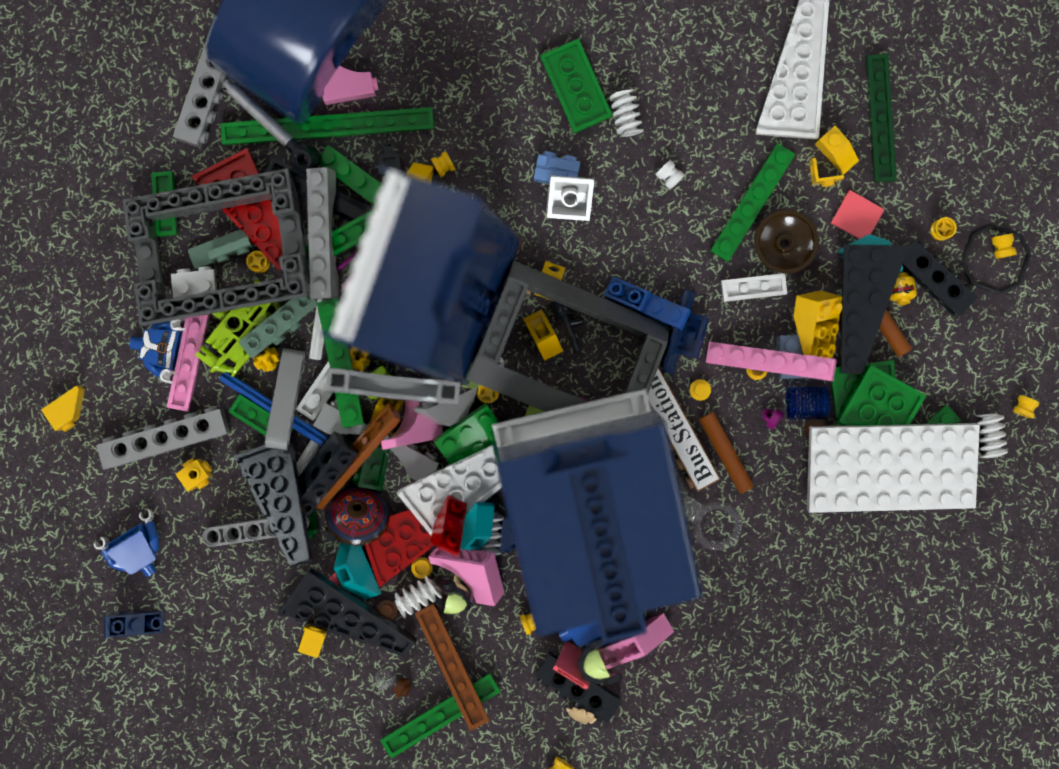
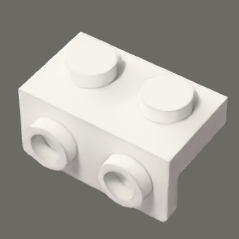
[171,266,218,298]

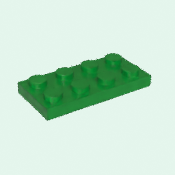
[540,38,613,134]

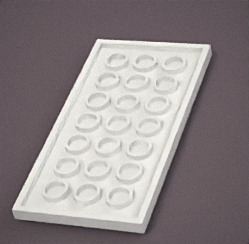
[807,423,980,513]

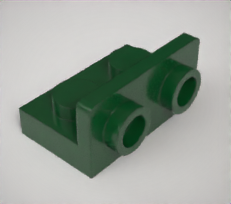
[350,446,390,491]

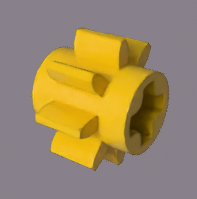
[253,346,280,372]
[350,346,370,372]

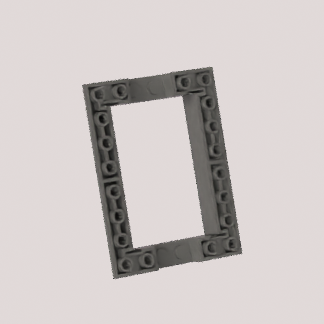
[123,168,310,326]
[466,260,669,412]

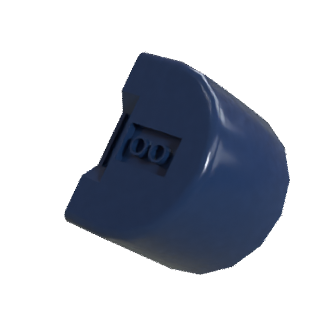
[206,0,388,124]

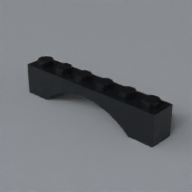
[265,157,374,222]

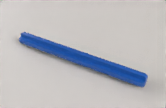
[219,372,328,446]

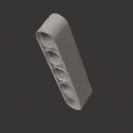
[265,348,305,450]
[202,516,309,547]

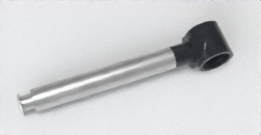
[222,78,321,171]

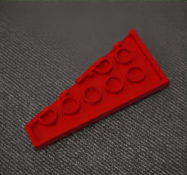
[191,148,284,272]
[365,501,486,587]

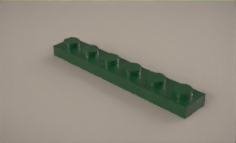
[866,54,897,183]

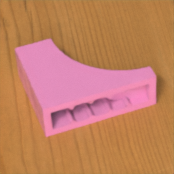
[323,66,379,105]
[381,400,443,450]
[429,547,504,606]
[597,613,674,669]

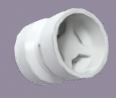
[655,160,685,190]

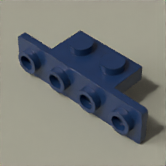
[662,289,710,375]

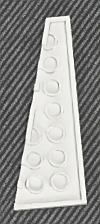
[755,0,829,139]
[396,445,502,535]

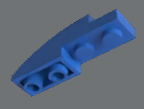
[604,276,691,330]

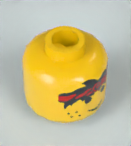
[890,273,917,305]

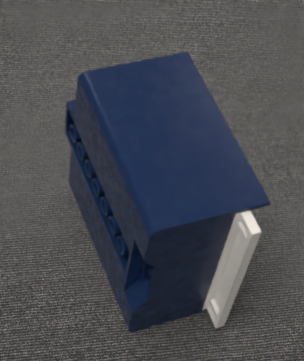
[320,166,520,386]
[492,389,703,644]

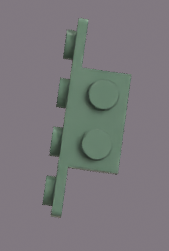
[188,229,257,269]
[239,292,317,358]

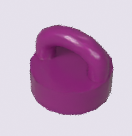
[761,409,784,430]

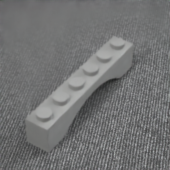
[307,168,339,299]
[326,368,460,405]
[313,401,439,481]

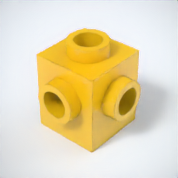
[175,458,213,492]

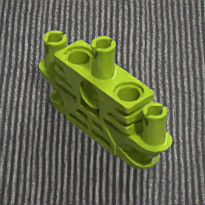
[195,279,281,377]

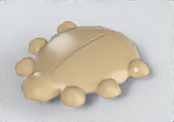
[566,707,597,724]

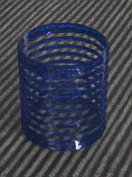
[786,386,830,420]

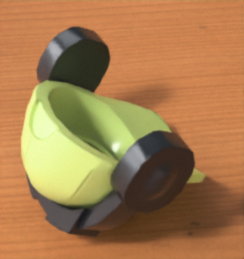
[435,575,474,614]
[578,636,623,685]

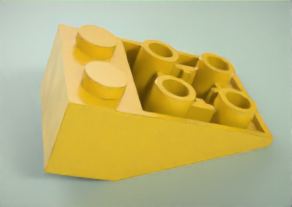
[794,290,842,358]

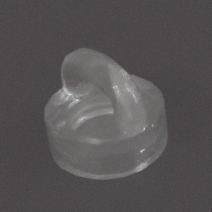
[375,669,397,692]

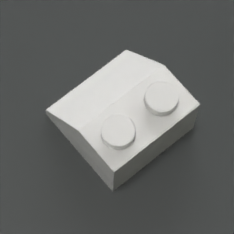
[546,175,594,221]

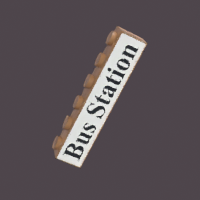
[648,367,720,492]

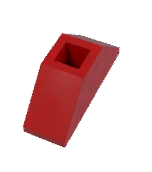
[430,495,467,556]

